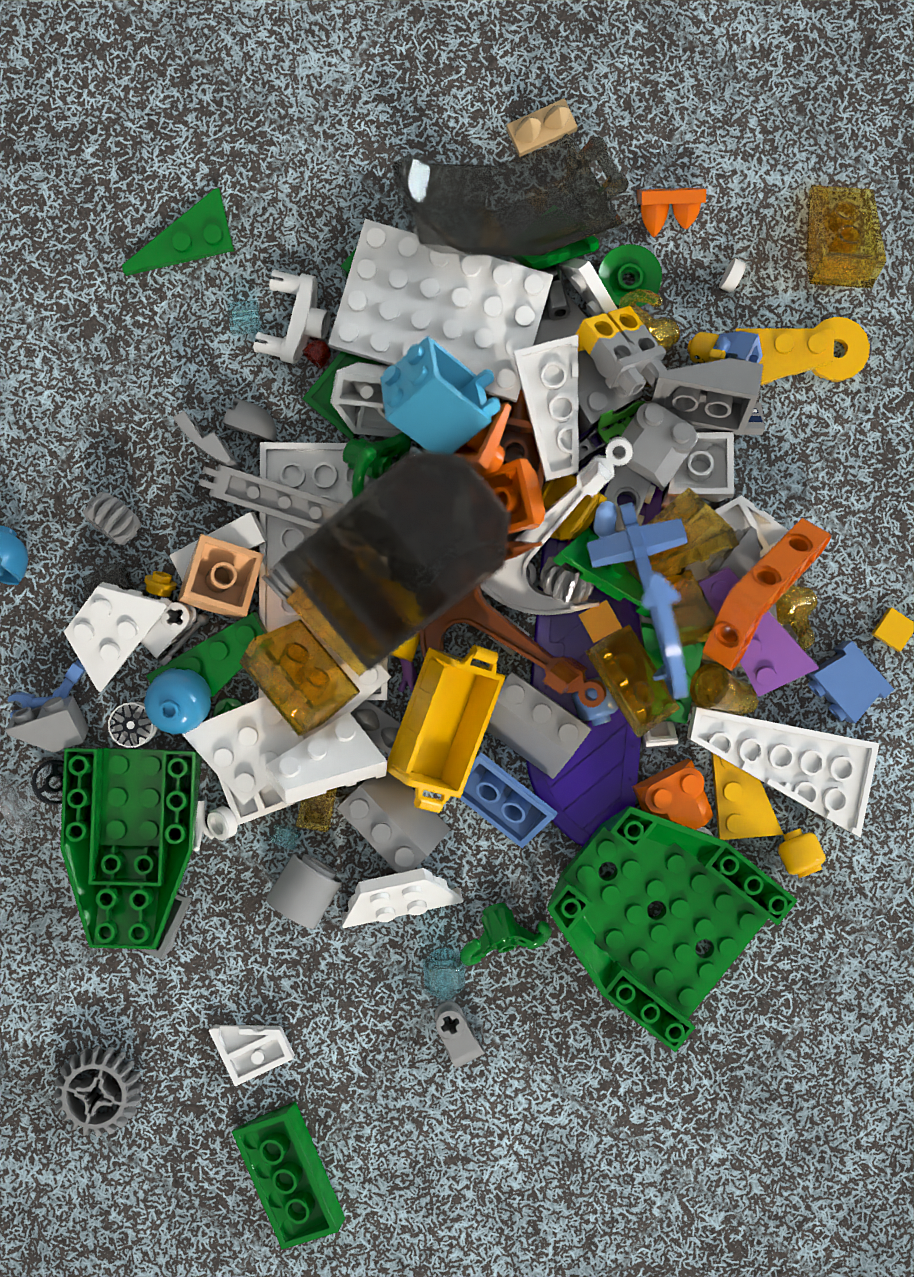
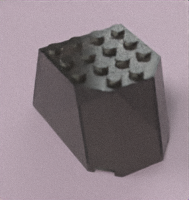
[279,450,510,671]

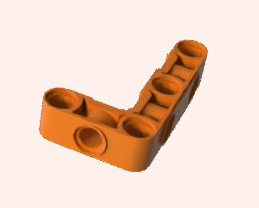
[702,518,832,671]

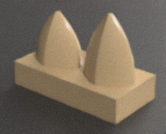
[506,98,578,157]

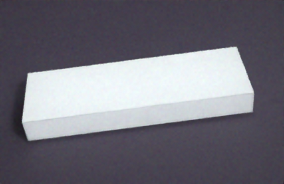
[169,512,268,582]

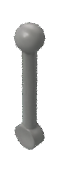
[158,613,209,666]

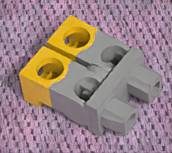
[575,306,667,396]

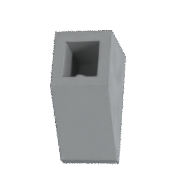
[707,526,761,579]
[5,696,89,752]

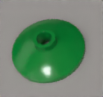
[598,244,662,309]

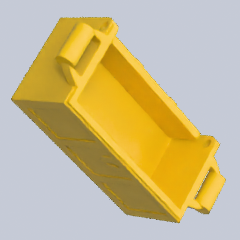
[387,645,506,813]

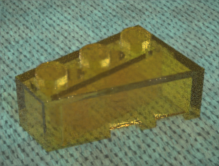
[623,487,739,586]

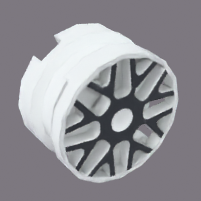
[108,702,158,748]

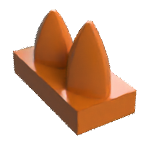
[637,187,707,237]

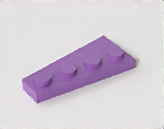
[698,566,819,697]

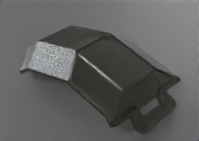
[392,133,629,255]

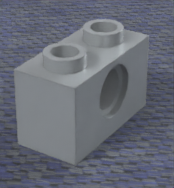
[592,465,656,533]

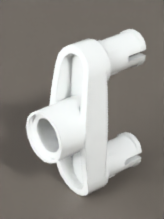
[253,269,330,364]

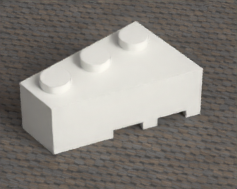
[266,712,387,805]

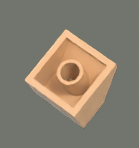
[177,534,264,620]

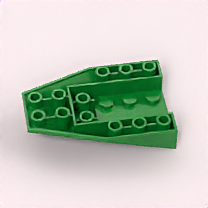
[60,747,202,949]

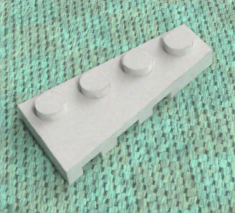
[513,334,579,482]

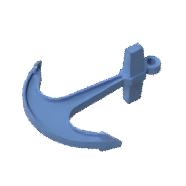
[586,502,688,700]

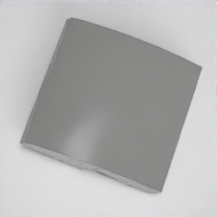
[173,411,241,470]

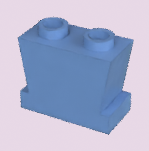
[806,641,894,724]

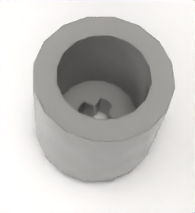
[266,853,342,929]

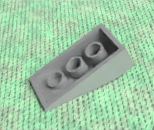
[533,295,644,435]

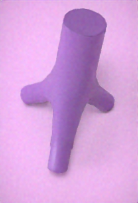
[398,659,418,692]

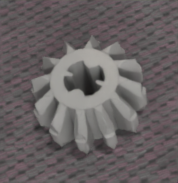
[83,492,141,545]
[539,555,594,604]

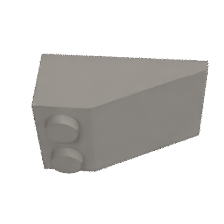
[651,358,763,435]

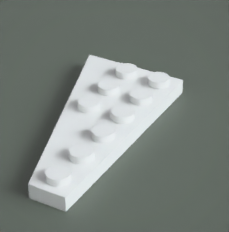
[687,706,879,838]

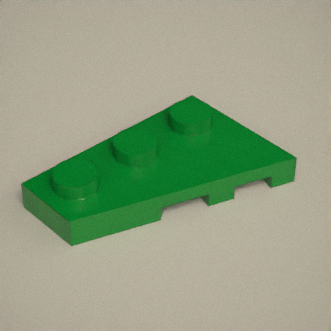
[302,351,382,440]

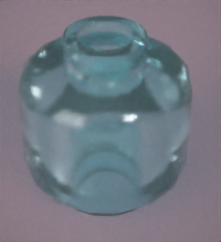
[423,948,466,1000]

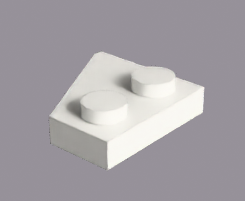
[559,258,617,317]
[209,1025,295,1086]

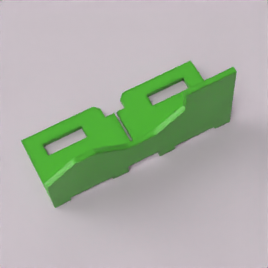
[596,401,646,445]

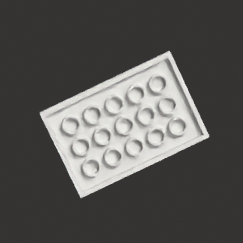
[328,219,554,403]

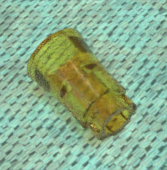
[690,663,759,716]

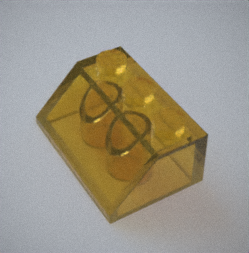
[239,619,360,736]
[585,624,680,738]

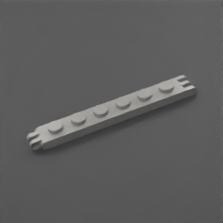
[198,464,435,565]

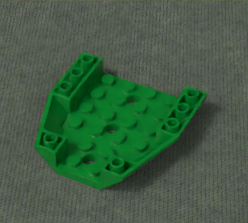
[546,806,798,1052]

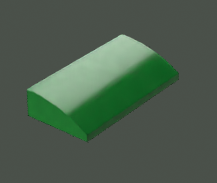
[232,1101,345,1250]

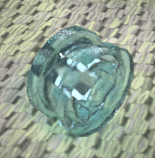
[269,823,302,849]

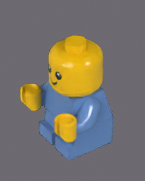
[687,331,763,364]

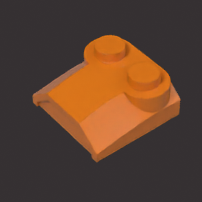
[436,403,511,475]
[466,458,545,542]
[632,758,714,830]

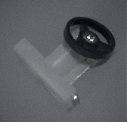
[0,760,64,841]

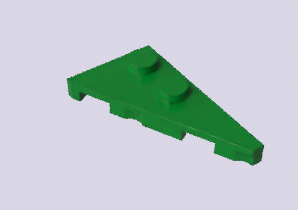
[122,188,235,276]
[552,527,652,619]

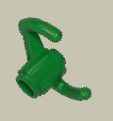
[342,432,411,501]
[460,903,552,966]

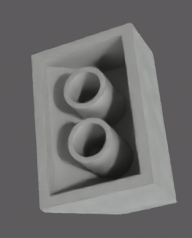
[486,671,592,779]
[336,771,451,873]

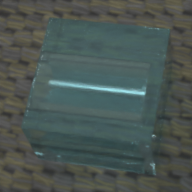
[227,300,262,336]

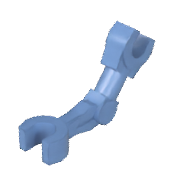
[8,659,86,718]

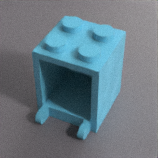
[380,336,501,462]

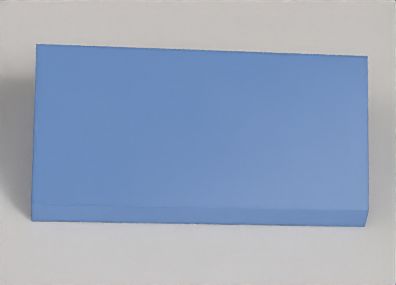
[459,751,558,848]

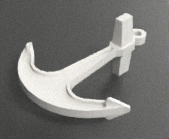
[453,437,633,615]

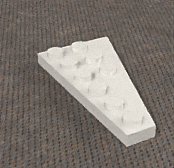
[182,653,392,805]

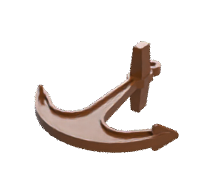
[419,541,607,707]

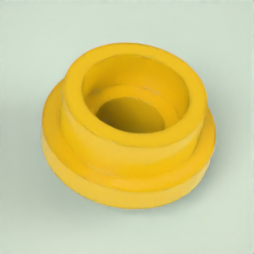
[144,571,177,597]

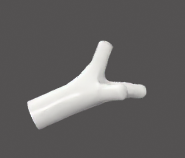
[193,801,214,851]

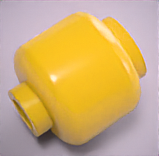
[777,828,826,878]

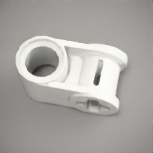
[141,602,198,659]

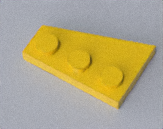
[735,328,835,386]
[711,752,784,840]

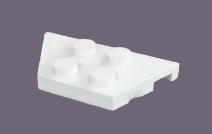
[684,495,789,597]
[64,582,172,692]
[341,868,463,928]

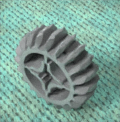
[53,1045,143,1137]

